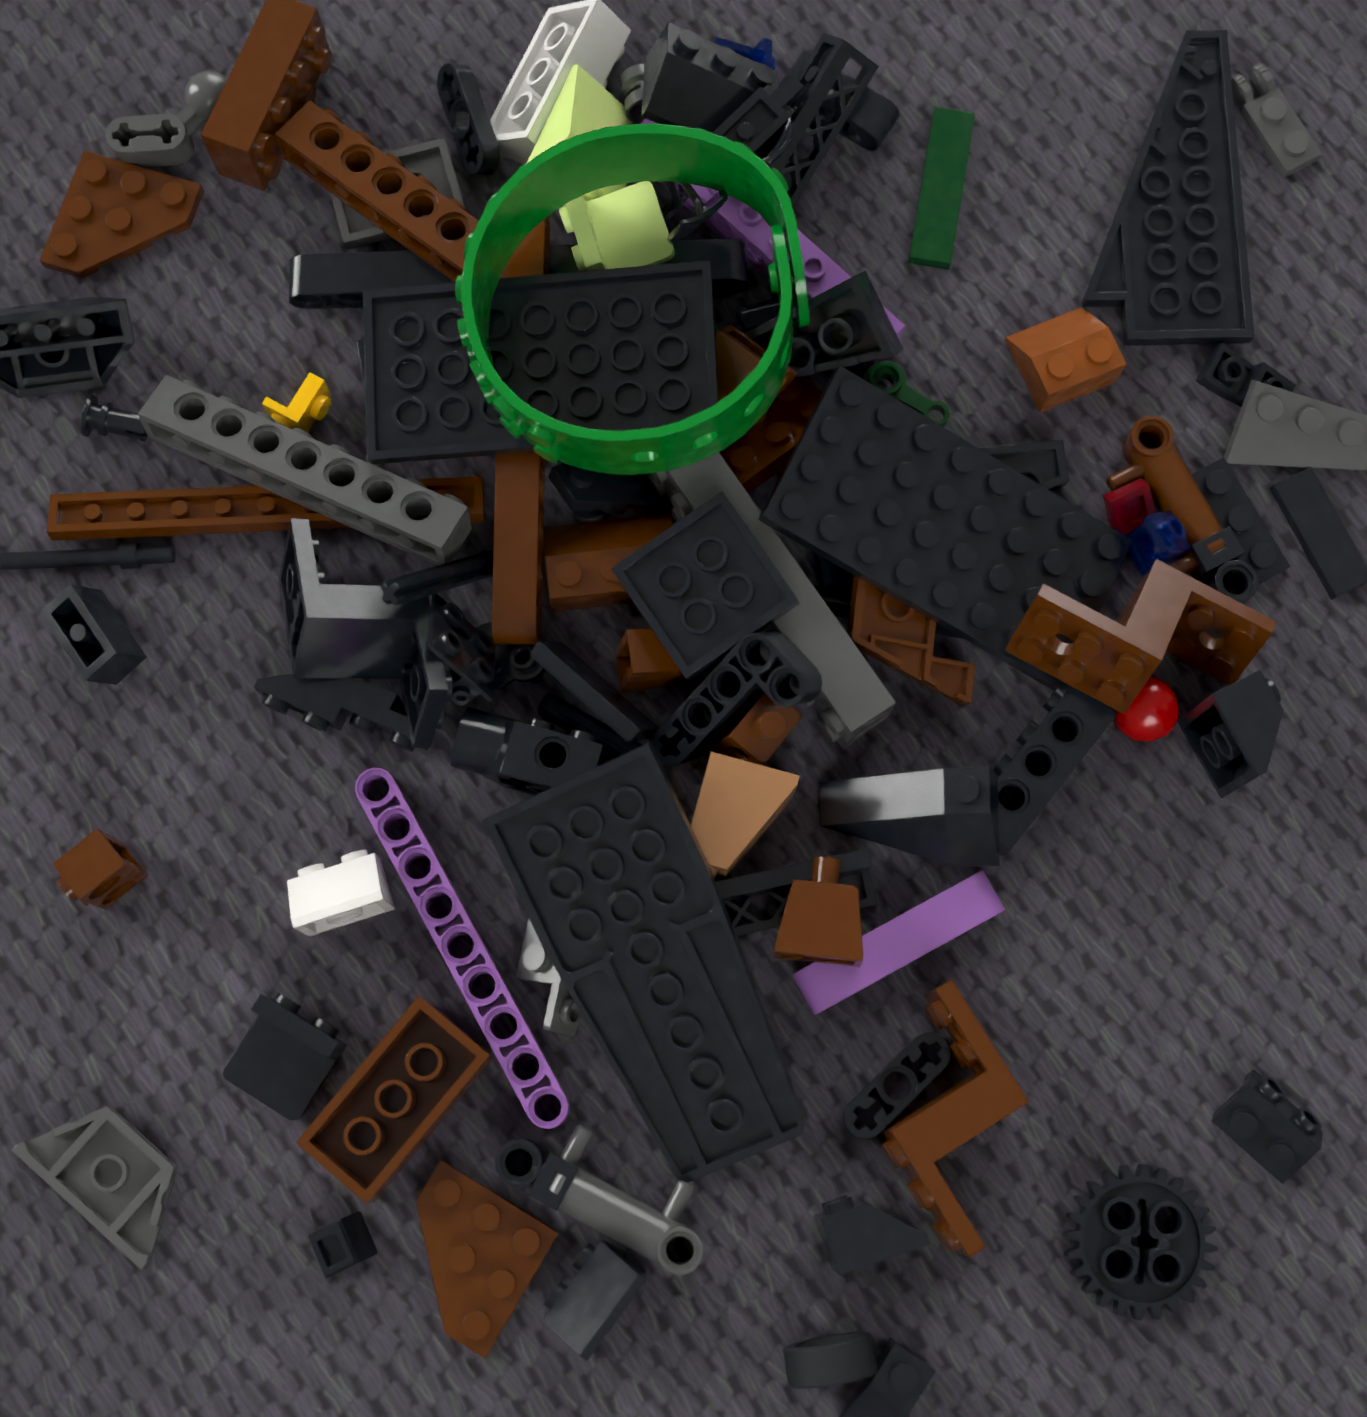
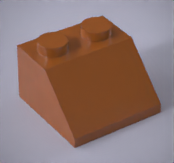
[1005,307,1127,413]

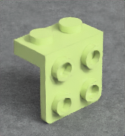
[559,181,675,271]

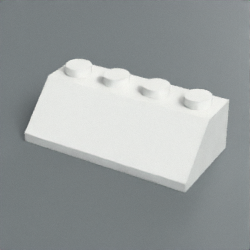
[490,0,631,164]

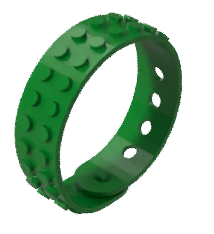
[455,123,810,475]

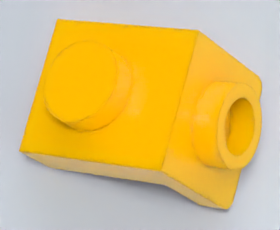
[261,372,331,433]

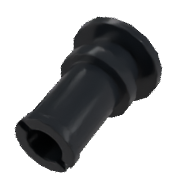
[81,394,148,442]

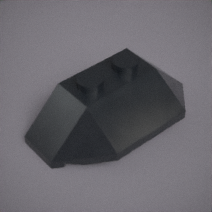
[0,297,135,398]

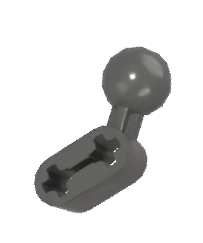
[105,70,228,167]

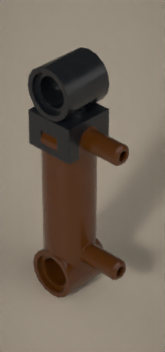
[1106,415,1259,604]

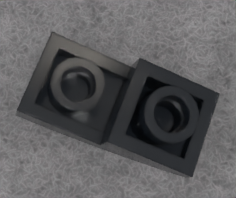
[1196,343,1296,407]

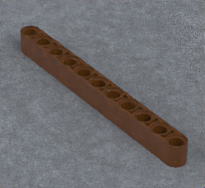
[492,183,550,644]

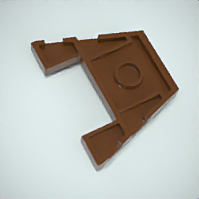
[847,575,976,705]

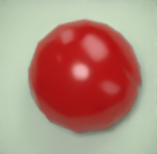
[1111,676,1179,742]

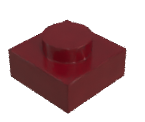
[1103,478,1158,535]

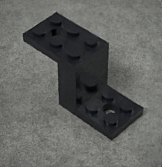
[278,518,453,748]

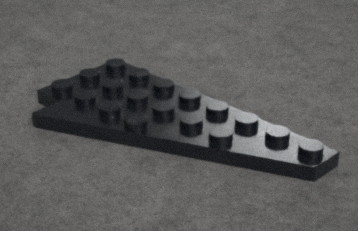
[1082,30,1255,346]

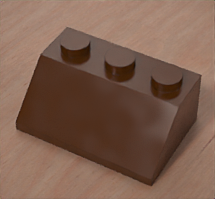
[544,514,673,612]

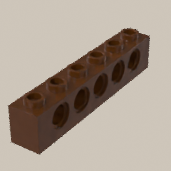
[275,100,478,282]

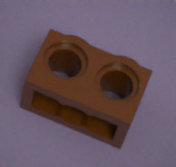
[52,829,148,909]

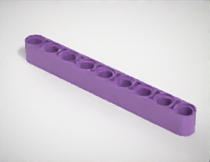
[355,768,570,1129]

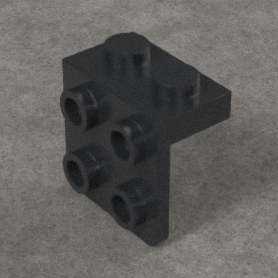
[223,992,347,1121]

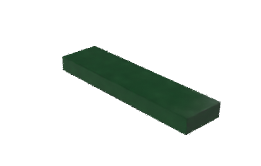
[908,106,975,270]

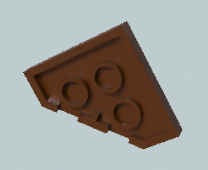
[39,150,204,278]
[416,1160,560,1359]

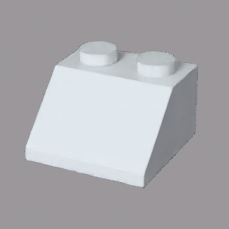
[287,850,395,937]

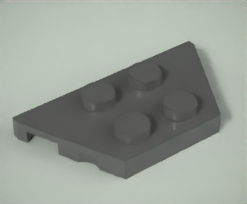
[11,1106,178,1270]

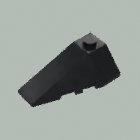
[820,767,1000,867]

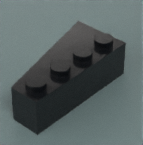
[744,271,904,377]

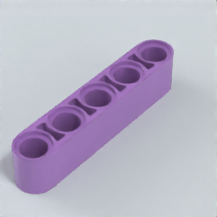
[792,870,1006,1015]

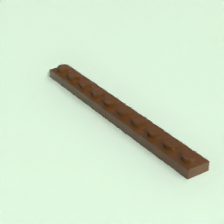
[47,476,484,541]

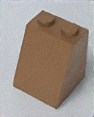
[691,752,800,880]

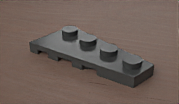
[1224,380,1367,470]

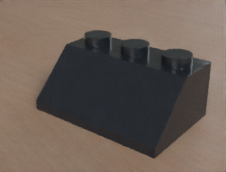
[641,22,778,156]
[1178,670,1283,798]

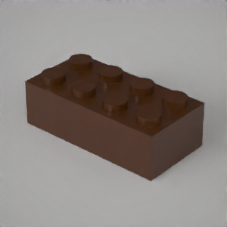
[201,0,332,191]
[296,996,494,1204]

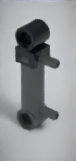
[495,1125,703,1275]

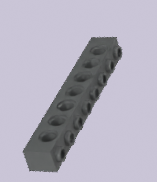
[138,375,472,565]

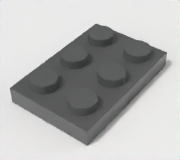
[330,137,464,250]

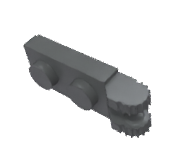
[1231,63,1322,178]

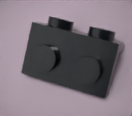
[1211,1070,1323,1184]

